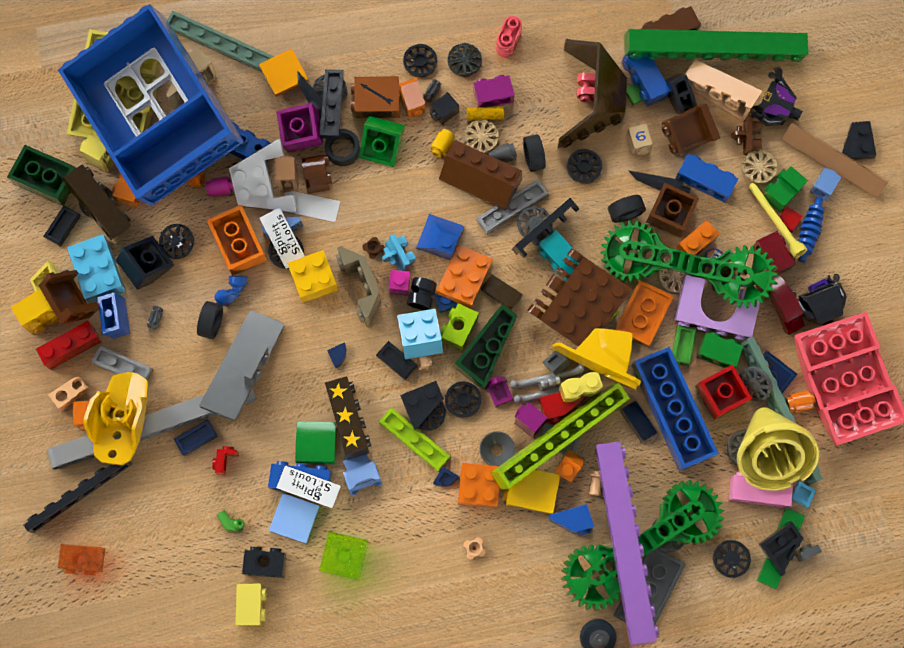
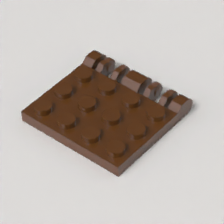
[527,248,632,347]

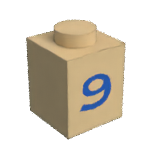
[626,124,653,155]

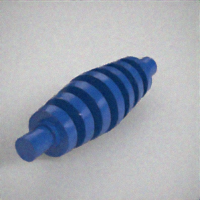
[798,197,825,263]

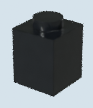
[430,92,459,125]

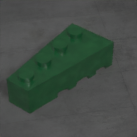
[453,304,517,390]

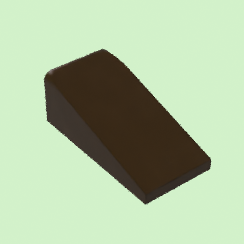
[480,274,522,310]

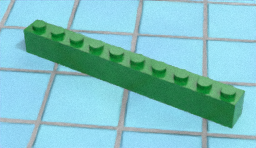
[624,29,809,62]

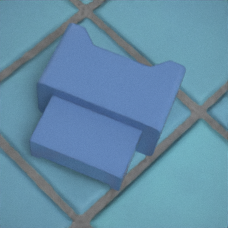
[343,454,383,496]

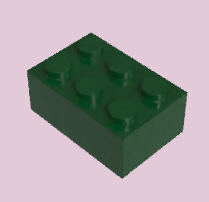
[7,145,76,206]

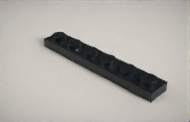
[23,461,132,533]

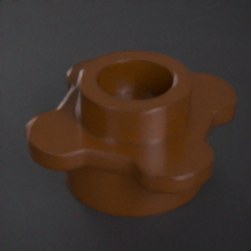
[362,237,385,259]

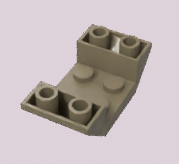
[336,247,381,327]

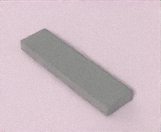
[476,179,549,235]

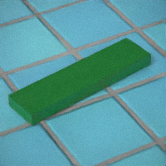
[756,508,805,589]

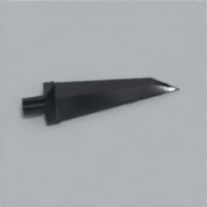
[297,70,323,123]
[628,170,691,193]

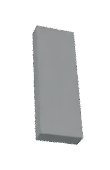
[91,346,153,380]

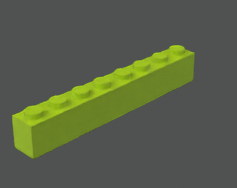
[491,382,630,489]

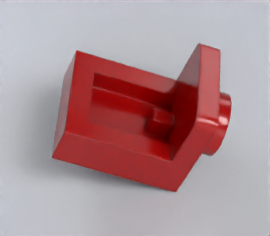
[212,446,239,475]

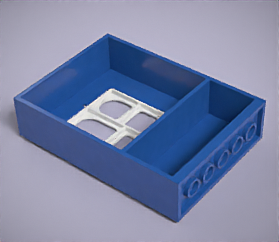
[58,4,244,206]

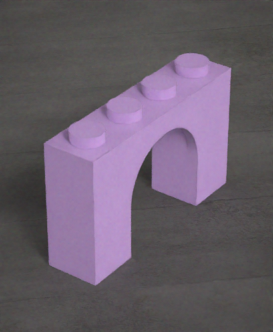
[674,275,760,341]

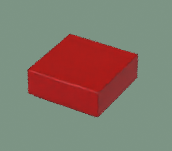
[780,206,803,233]

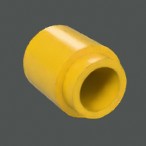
[430,129,455,158]

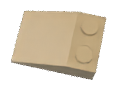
[166,47,217,110]

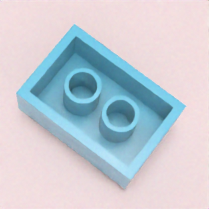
[67,234,126,303]

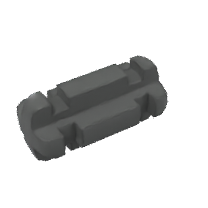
[423,79,441,102]
[147,306,163,330]

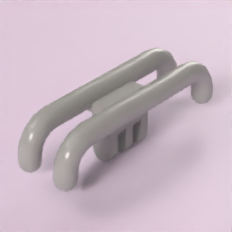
[510,364,585,404]

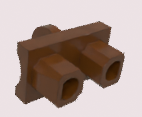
[731,117,762,155]

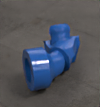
[214,276,248,306]

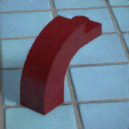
[755,269,805,335]

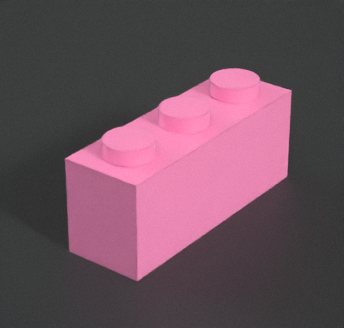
[728,473,793,508]

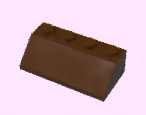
[439,140,522,210]

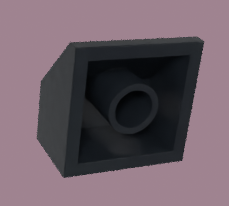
[116,236,174,290]

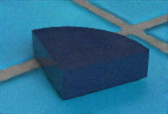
[327,342,347,369]
[433,467,460,487]

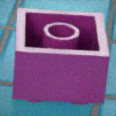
[276,103,324,153]

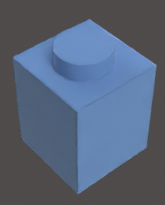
[810,168,841,201]

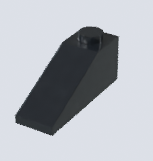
[665,74,698,115]

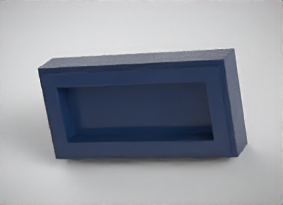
[174,419,218,456]

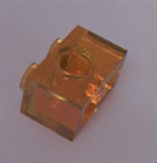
[58,544,105,576]

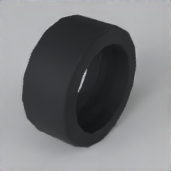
[324,129,360,166]
[523,134,546,172]
[608,195,646,223]
[197,301,223,339]

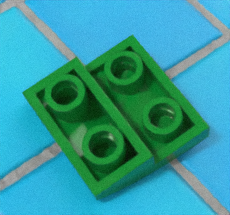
[295,422,336,464]

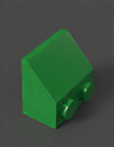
[358,116,405,167]

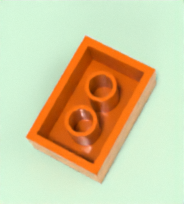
[207,205,267,276]

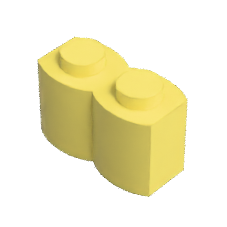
[559,372,603,402]

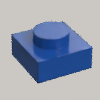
[434,293,458,313]

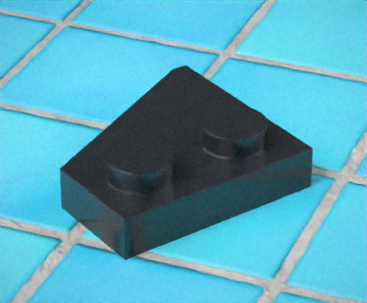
[400,381,444,431]

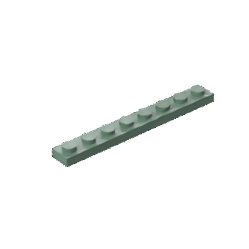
[740,337,823,485]

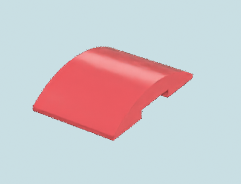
[794,312,904,446]

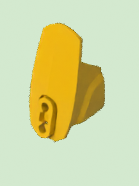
[551,328,641,390]
[83,372,148,466]

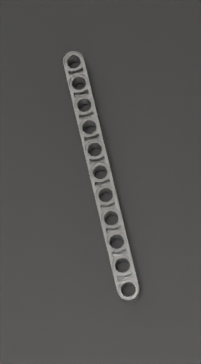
[47,388,257,470]

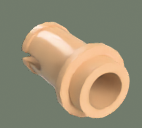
[589,471,602,496]

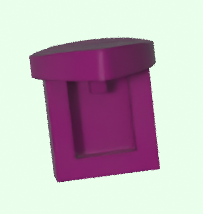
[485,376,513,407]

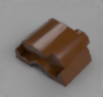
[301,154,332,194]

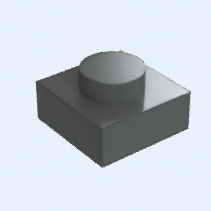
[542,351,570,376]
[796,544,822,562]

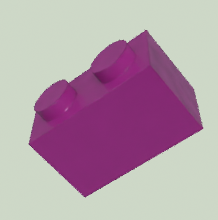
[473,75,515,107]
[514,403,547,438]

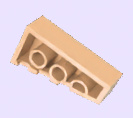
[685,60,762,122]

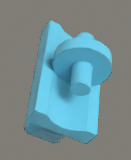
[382,234,416,271]

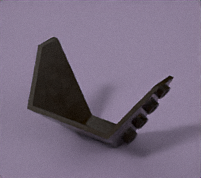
[557,39,627,149]

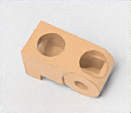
[48,376,89,413]

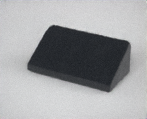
[620,401,658,443]

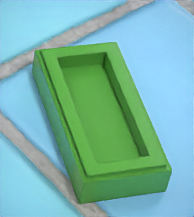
[672,325,697,367]

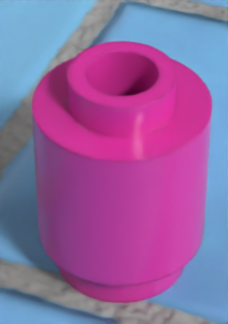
[205,176,234,197]

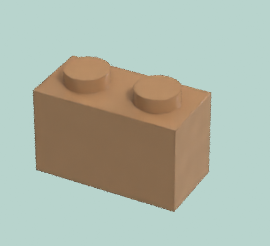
[275,155,299,192]

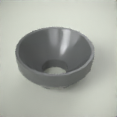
[479,431,515,466]

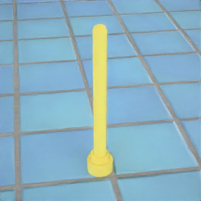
[749,183,807,258]

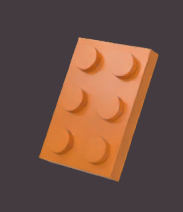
[436,245,493,308]
[615,280,674,348]

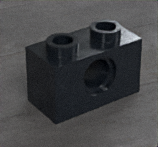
[242,546,287,578]

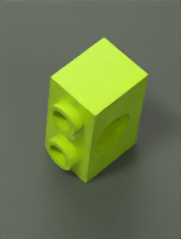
[440,303,479,351]

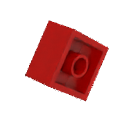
[695,365,752,420]

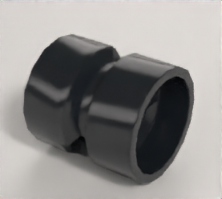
[407,277,437,310]

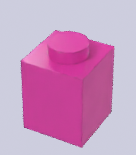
[389,270,410,296]

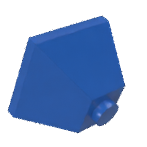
[416,214,464,260]

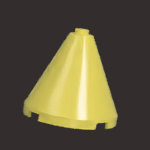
[737,407,819,491]

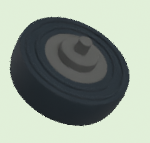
[580,619,617,648]

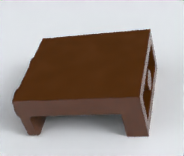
[661,104,720,156]
[38,270,100,324]

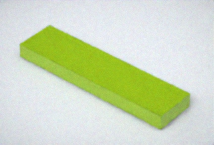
[379,407,451,472]

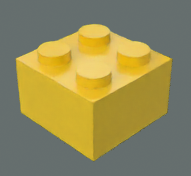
[287,250,338,303]
[10,289,59,335]

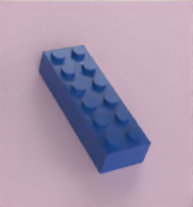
[631,347,719,472]

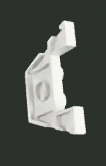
[229,139,298,212]

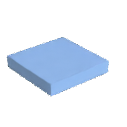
[269,493,320,544]

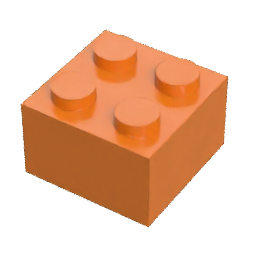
[458,463,499,509]

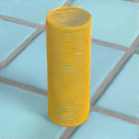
[466,106,504,121]

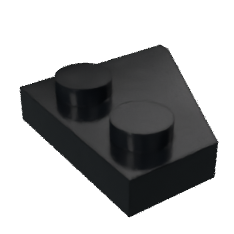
[842,121,876,160]
[758,521,803,576]

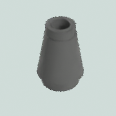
[489,143,517,162]

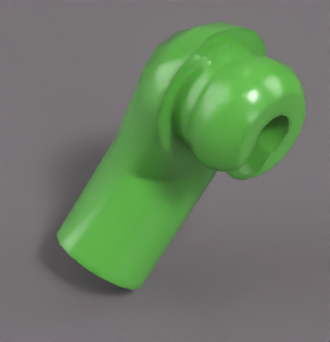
[217,510,245,532]

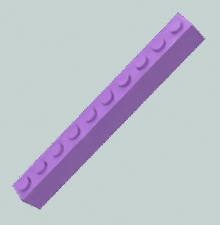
[595,442,659,647]

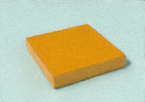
[259,48,309,97]

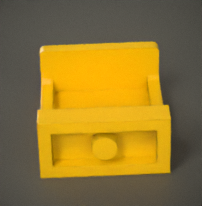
[503,470,560,515]

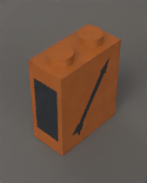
[351,76,400,118]

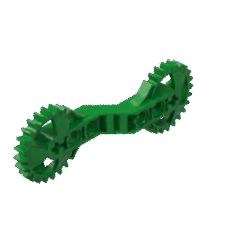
[600,220,779,309]
[561,480,724,611]

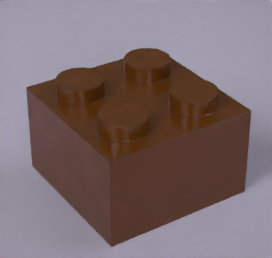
[646,183,699,238]

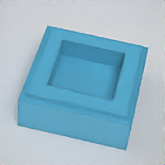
[792,481,816,508]

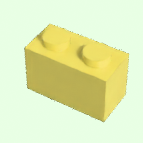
[80,135,114,173]
[235,584,267,626]

